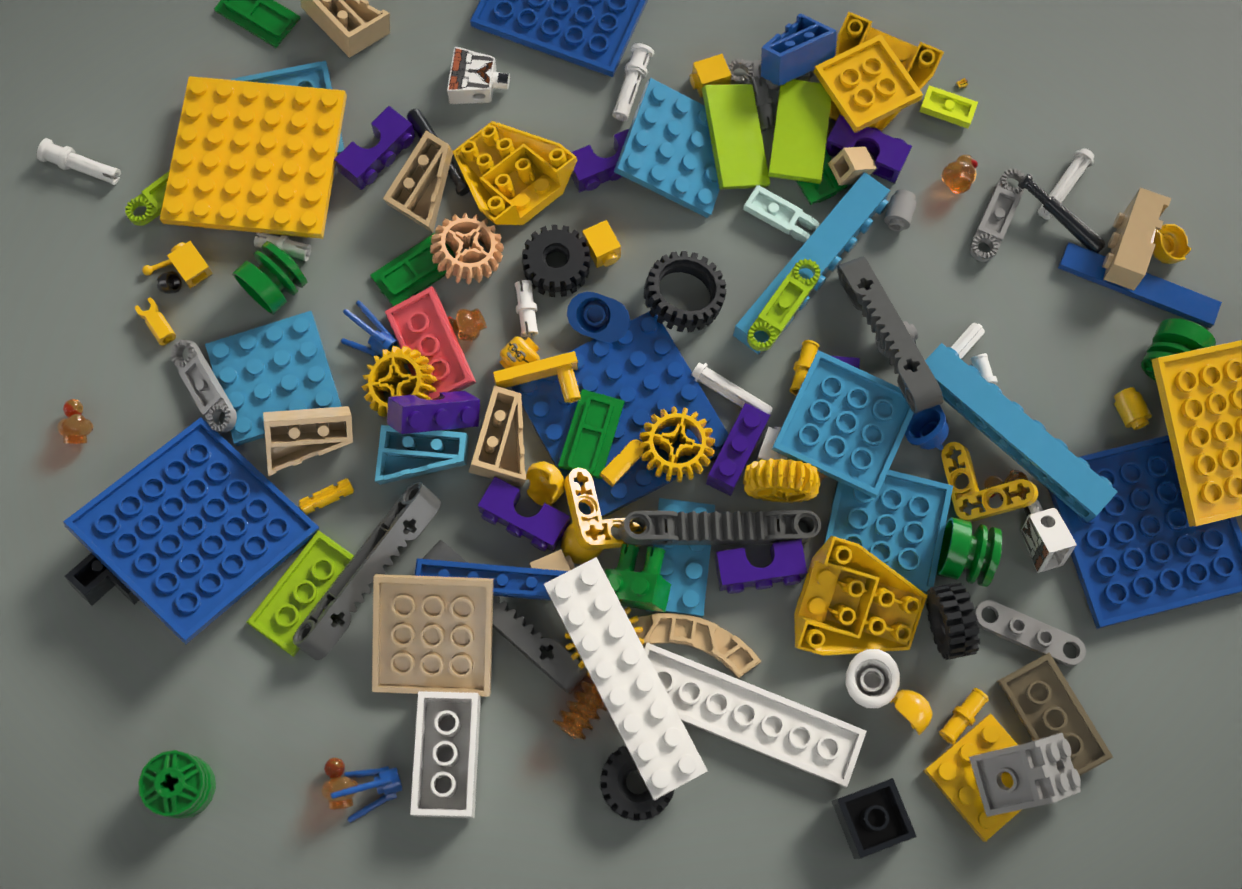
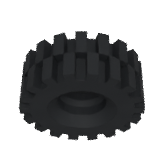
[522,225,590,297]
[926,582,980,660]
[600,745,674,821]

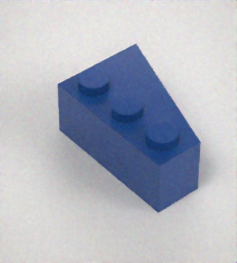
[761,13,837,86]

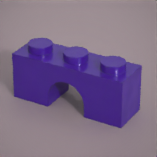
[334,106,415,190]
[825,115,912,184]
[571,128,630,193]
[387,391,480,434]
[706,403,770,496]
[478,477,570,552]
[714,539,808,594]

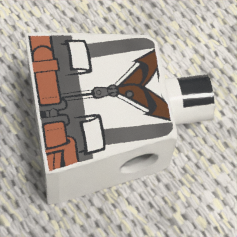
[447,47,510,104]
[1021,500,1077,573]

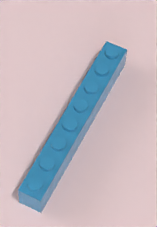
[733,172,890,355]
[925,343,1118,523]

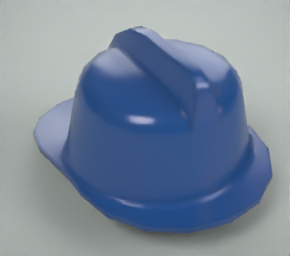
[567,292,630,343]
[905,404,949,450]

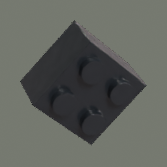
[831,778,917,859]

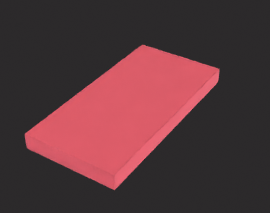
[385,286,476,400]

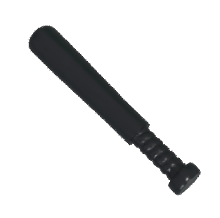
[407,109,470,196]
[1018,174,1105,253]

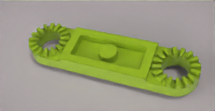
[125,171,169,226]
[747,259,820,351]

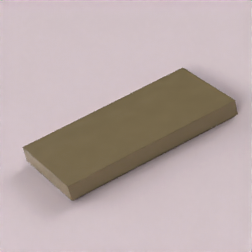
[997,653,1113,776]

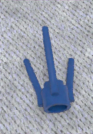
[341,301,397,357]
[330,766,403,822]

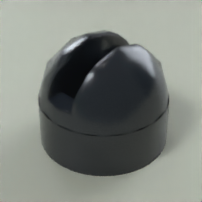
[157,271,182,294]

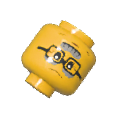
[499,336,540,369]

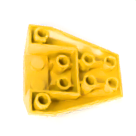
[829,12,944,132]
[453,121,577,225]
[794,536,927,656]

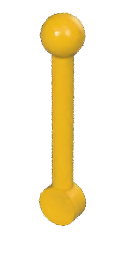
[142,259,172,276]

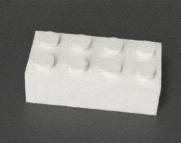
[410,691,481,818]

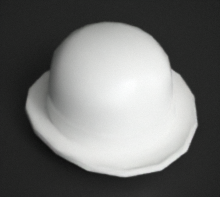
[846,649,900,708]

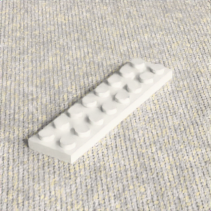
[544,557,708,800]
[644,643,867,788]

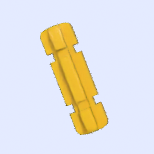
[298,478,354,515]

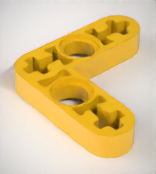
[941,442,1038,522]
[564,468,642,550]

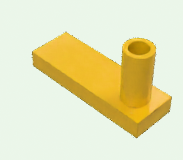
[493,351,581,403]

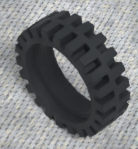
[643,251,727,332]

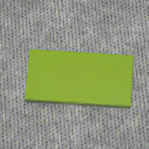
[768,79,831,184]
[702,84,771,190]
[246,530,354,657]

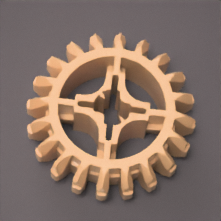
[430,212,504,285]

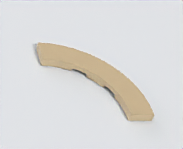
[632,613,762,679]

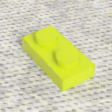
[919,85,978,129]

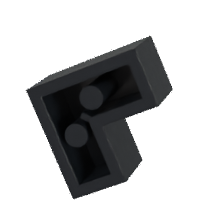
[64,553,139,606]

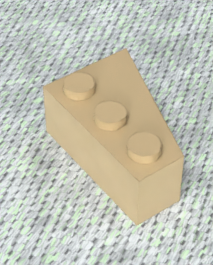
[301,0,390,58]
[383,131,453,233]
[1102,187,1171,290]
[468,386,526,488]
[263,406,353,476]

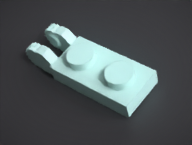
[743,185,819,244]

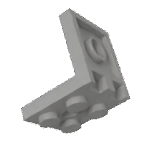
[969,733,1081,817]

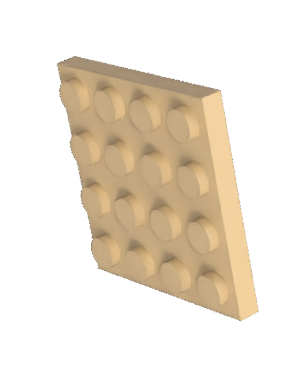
[372,574,493,697]

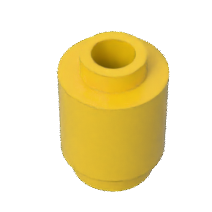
[1114,387,1152,430]

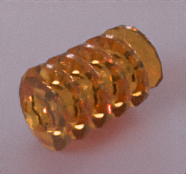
[552,675,607,740]

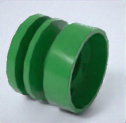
[233,241,308,315]
[1141,318,1216,381]
[937,517,1002,587]
[138,750,216,819]

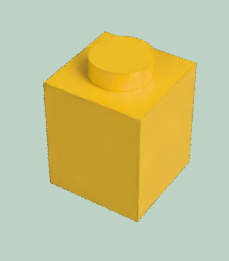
[689,54,732,97]
[582,220,621,268]
[167,241,213,288]

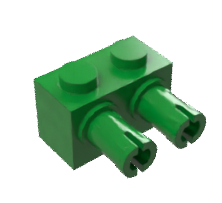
[605,544,671,612]

